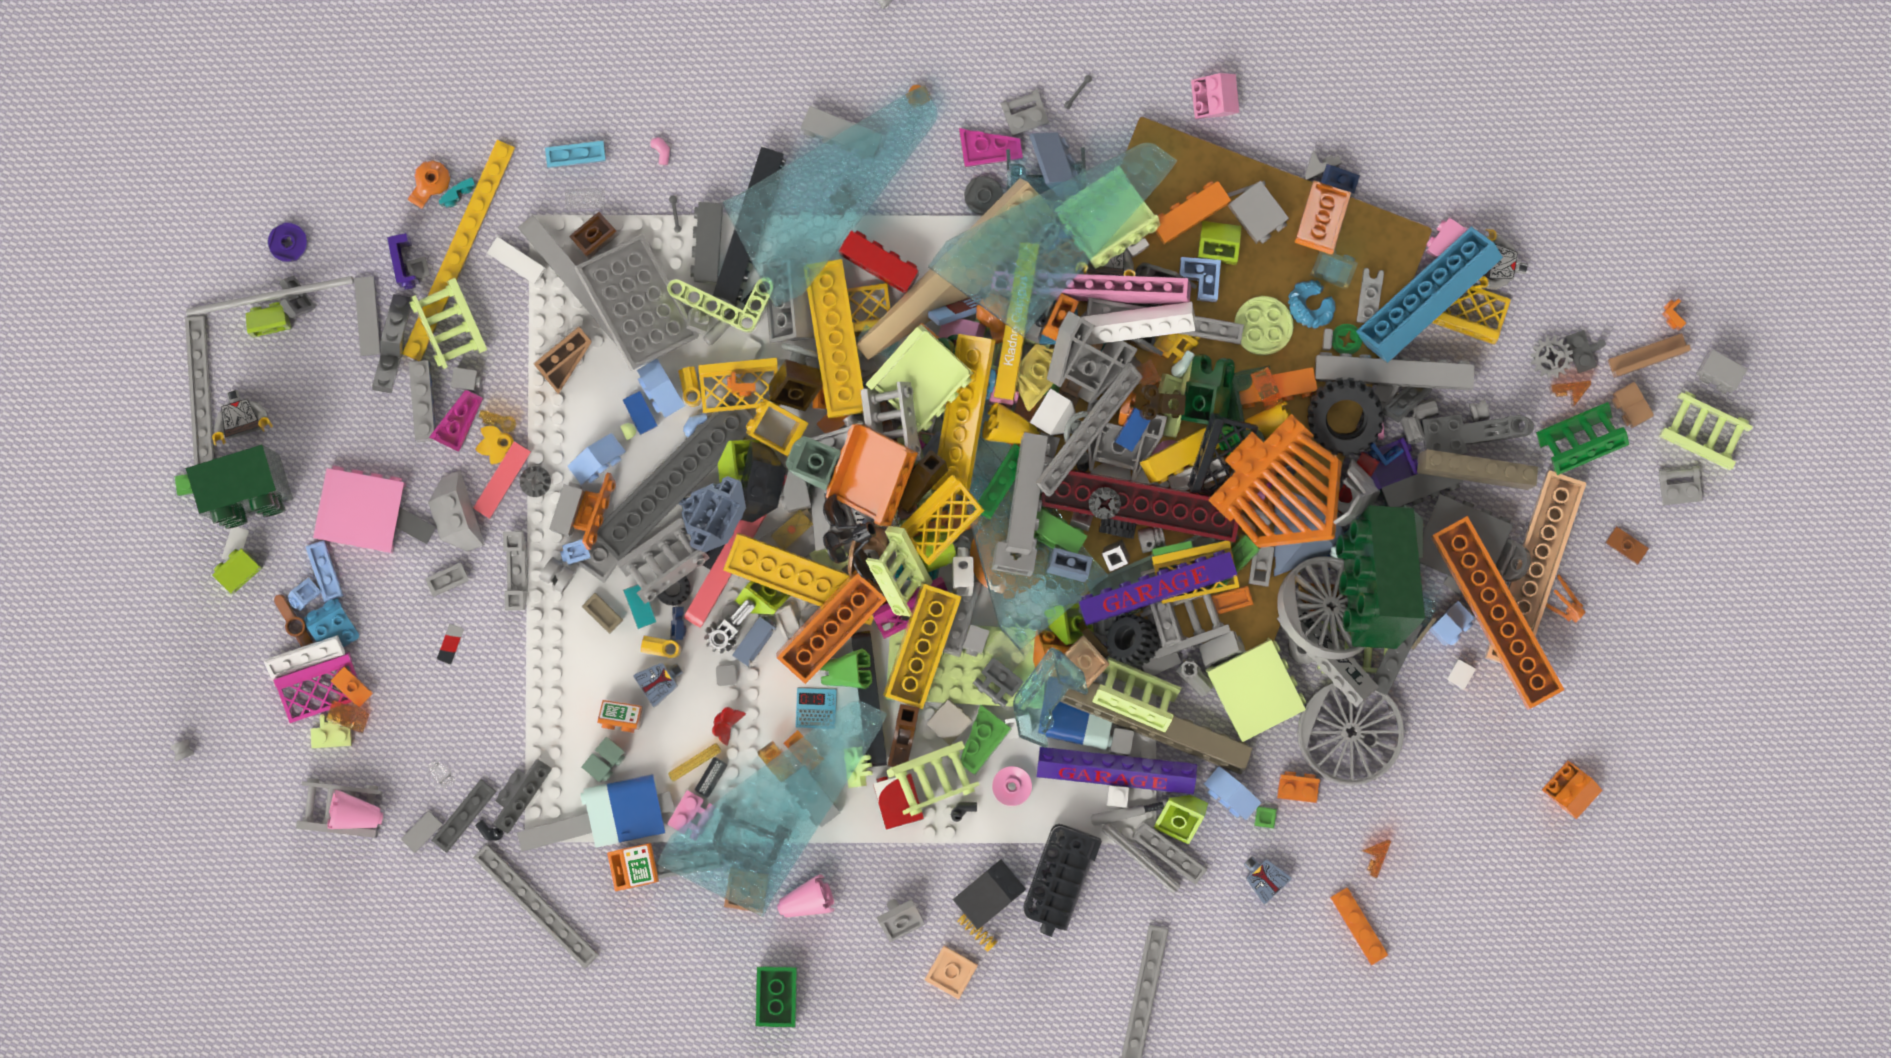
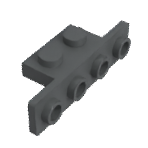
[493,759,552,834]

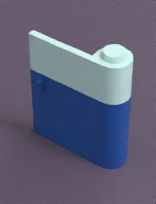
[1036,677,1113,750]
[580,774,665,847]

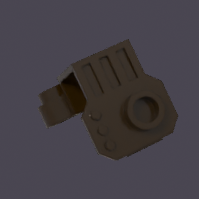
[1140,384,1186,420]

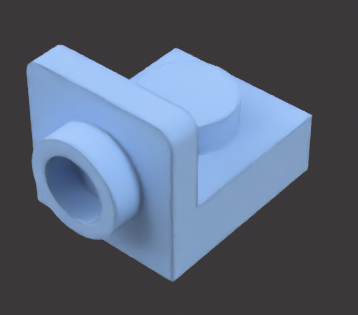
[560,539,591,566]
[288,577,321,612]

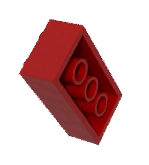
[839,230,919,294]

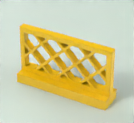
[847,283,890,337]
[1432,286,1511,345]
[698,358,781,413]
[899,475,984,565]
[1151,541,1239,604]

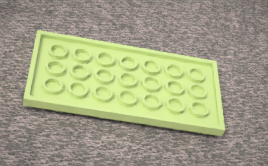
[886,623,1048,708]

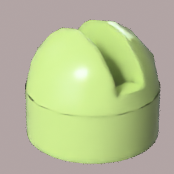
[620,423,636,440]

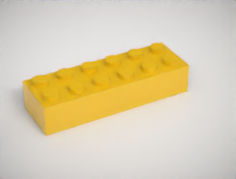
[883,583,961,709]

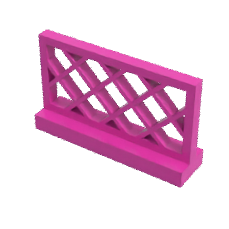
[273,652,358,723]

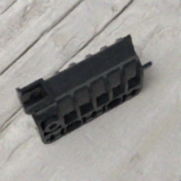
[1023,823,1102,937]

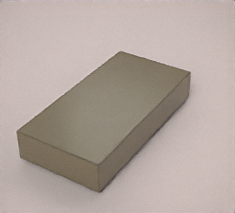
[581,593,623,634]

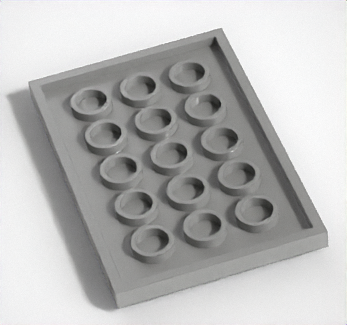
[574,234,699,371]

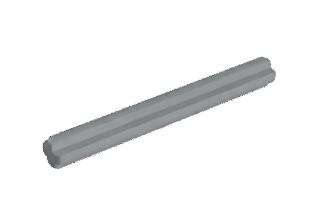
[1102,823,1180,893]

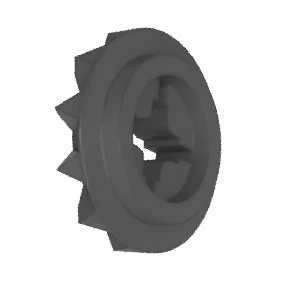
[520,466,551,497]
[1089,487,1121,519]

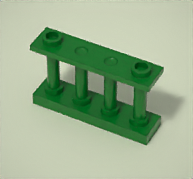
[1536,402,1630,475]

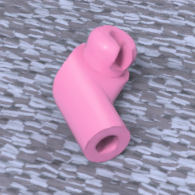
[650,137,670,165]

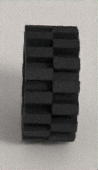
[1099,519,1137,539]
[657,570,691,606]

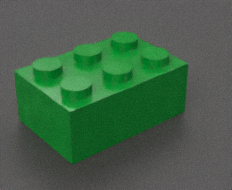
[755,966,797,1027]

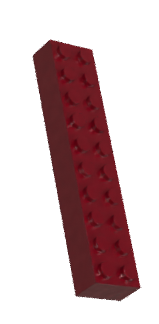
[1040,465,1241,542]

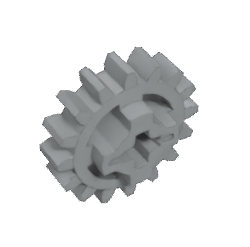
[1531,336,1573,379]

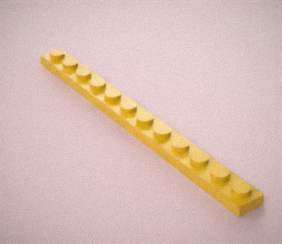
[402,140,515,361]

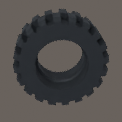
[1307,377,1384,456]

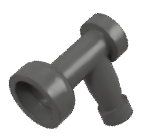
[1076,451,1089,472]

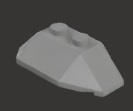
[428,471,485,551]

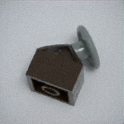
[769,343,822,412]

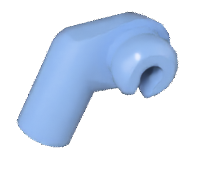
[683,413,708,437]

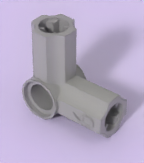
[1400,398,1438,444]
[1175,657,1214,697]

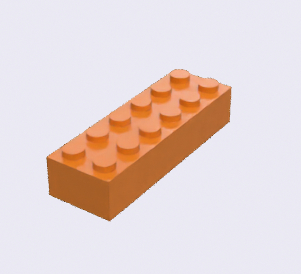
[776,570,887,684]

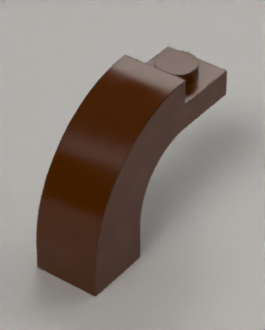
[887,704,920,767]

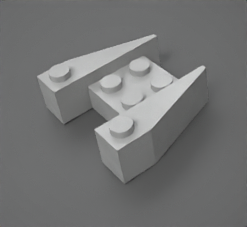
[1047,311,1137,404]
[1085,400,1167,481]

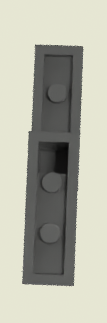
[372,294,412,393]

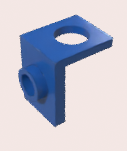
[1369,442,1404,466]

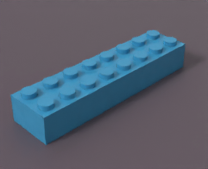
[1356,226,1503,363]

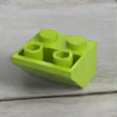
[1197,221,1241,265]
[212,548,262,595]

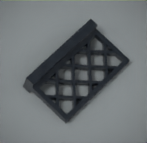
[1187,412,1258,495]

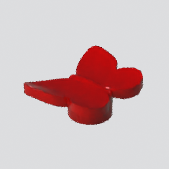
[712,707,746,746]

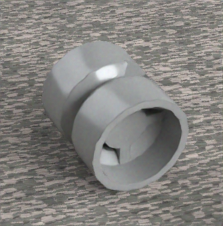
[539,557,576,593]

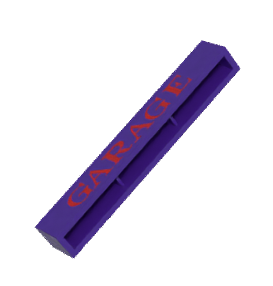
[1079,550,1237,626]
[1036,747,1197,794]

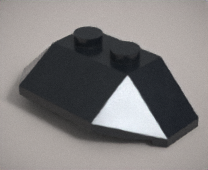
[741,441,786,523]

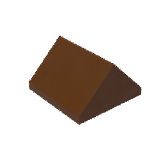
[569,212,619,260]

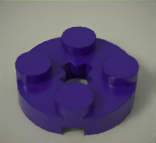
[268,223,308,262]

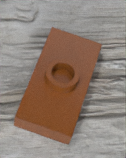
[1605,526,1649,565]

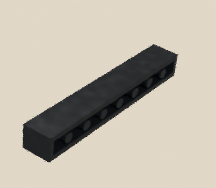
[713,147,787,304]

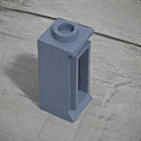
[732,617,776,667]

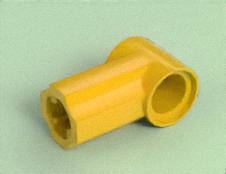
[678,366,702,407]
[641,635,681,658]

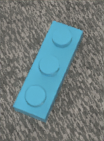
[545,141,606,168]

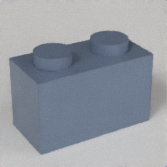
[1046,548,1093,582]

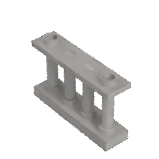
[861,382,921,461]
[617,517,709,604]
[1140,585,1231,659]
[296,778,383,838]

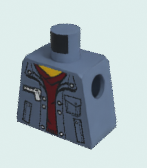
[633,663,683,708]
[1244,856,1292,905]

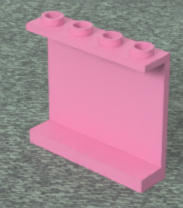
[313,466,406,553]

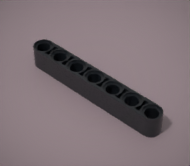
[851,630,887,768]

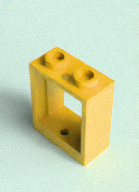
[746,398,809,456]

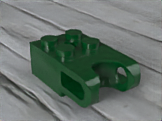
[1181,354,1235,427]

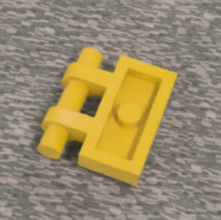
[1153,333,1201,365]

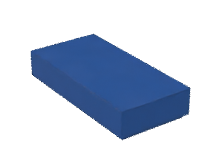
[623,391,658,435]
[1114,408,1151,452]

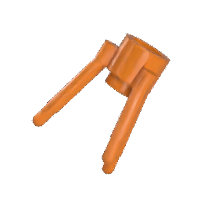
[1545,575,1586,623]

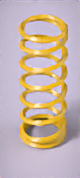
[957,914,998,952]

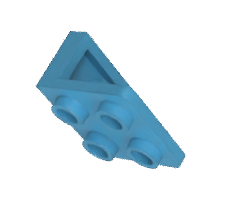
[304,598,359,647]

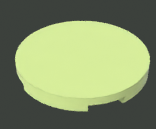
[1234,296,1293,355]

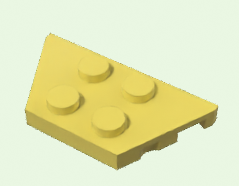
[1016,344,1054,411]

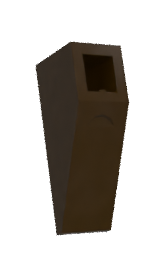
[899,450,948,512]

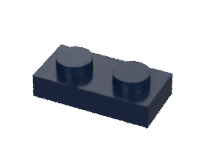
[1321,164,1360,194]

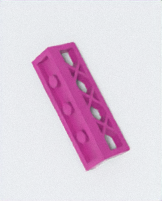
[872,577,948,639]

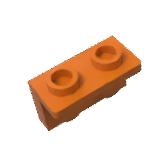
[1277,771,1320,803]

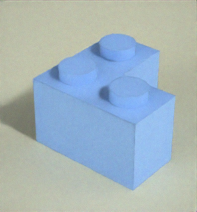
[1179,257,1221,302]
[637,359,685,418]
[567,433,626,485]
[1429,601,1474,646]
[1204,766,1261,820]

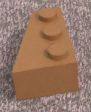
[533,326,592,394]

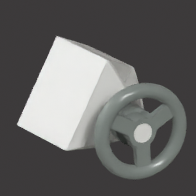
[1030,389,1090,442]

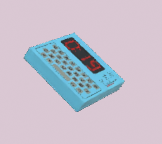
[796,688,837,729]

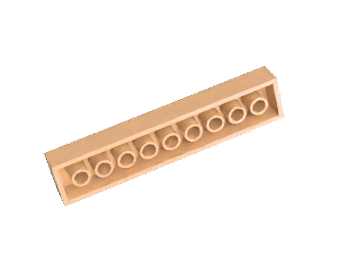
[1484,470,1586,664]

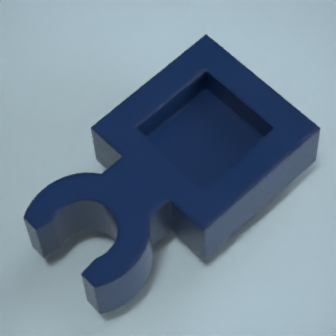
[670,606,686,641]

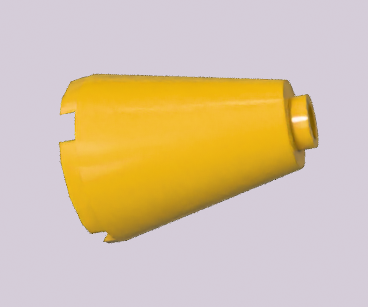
[1239,401,1291,440]
[982,402,1039,444]

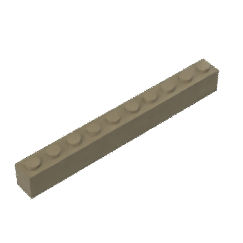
[1059,675,1253,775]

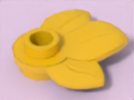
[475,426,514,464]

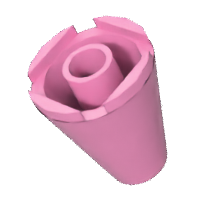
[327,790,383,829]
[777,874,834,918]

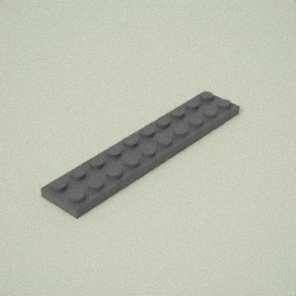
[597,395,754,561]

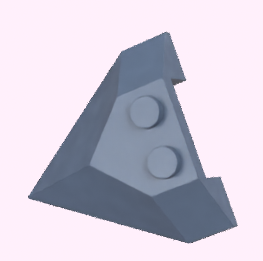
[679,476,746,552]
[1274,492,1345,576]

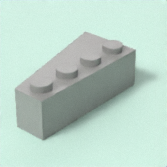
[809,473,855,551]

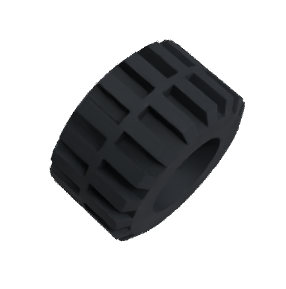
[1106,614,1160,667]

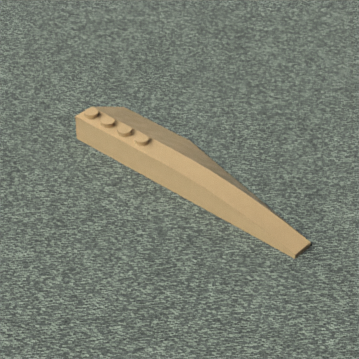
[856,178,1058,360]

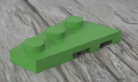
[960,705,1012,775]

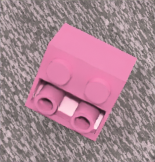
[1191,73,1240,119]

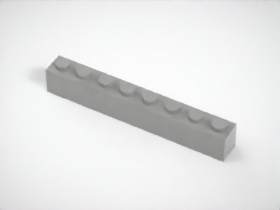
[1315,352,1475,391]

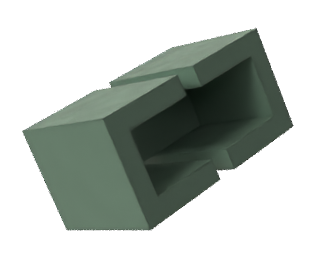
[581,737,626,782]

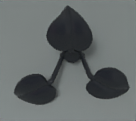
[823,494,876,579]

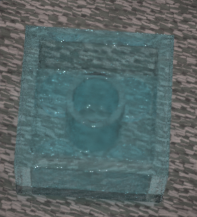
[1310,250,1358,290]

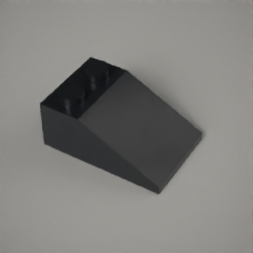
[952,859,1026,930]

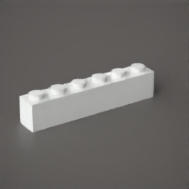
[1081,302,1195,345]

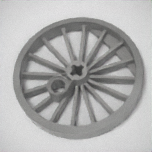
[1277,557,1366,659]
[1297,682,1404,786]

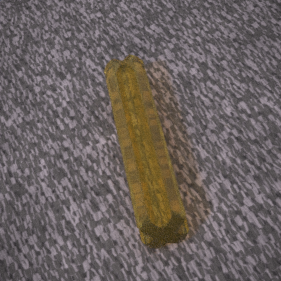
[668,743,721,781]

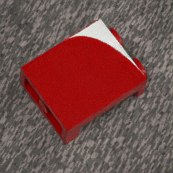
[873,771,924,830]

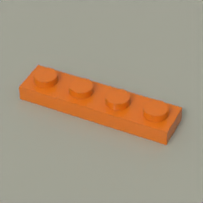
[1330,887,1388,966]

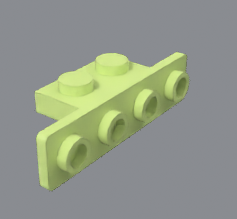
[1158,361,1192,438]

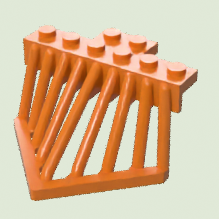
[1209,414,1342,548]

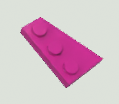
[959,128,1023,167]
[429,390,483,452]

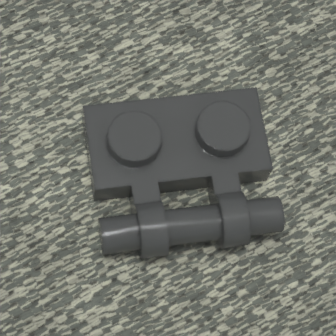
[972,657,1024,708]

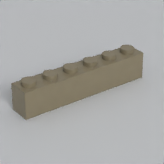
[1417,449,1538,490]

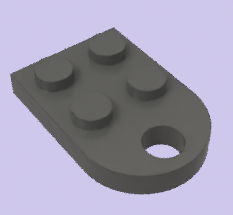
[1496,538,1531,582]

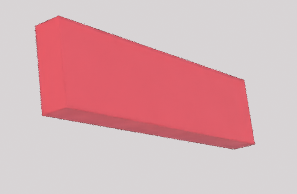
[473,442,531,519]

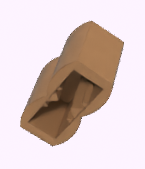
[1612,382,1654,428]

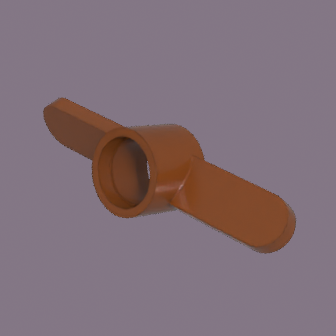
[274,594,313,647]

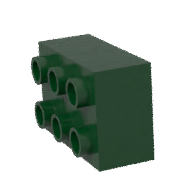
[185,444,293,529]
[1336,505,1425,649]

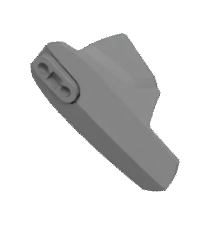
[1318,458,1380,526]

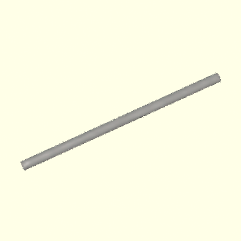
[186,276,354,316]

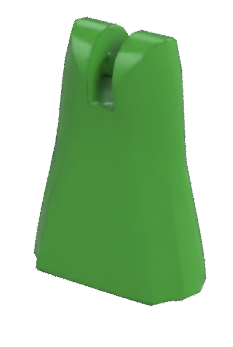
[820,649,872,689]

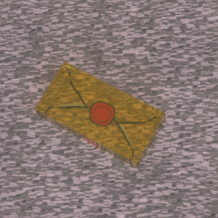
[771,510,813,550]

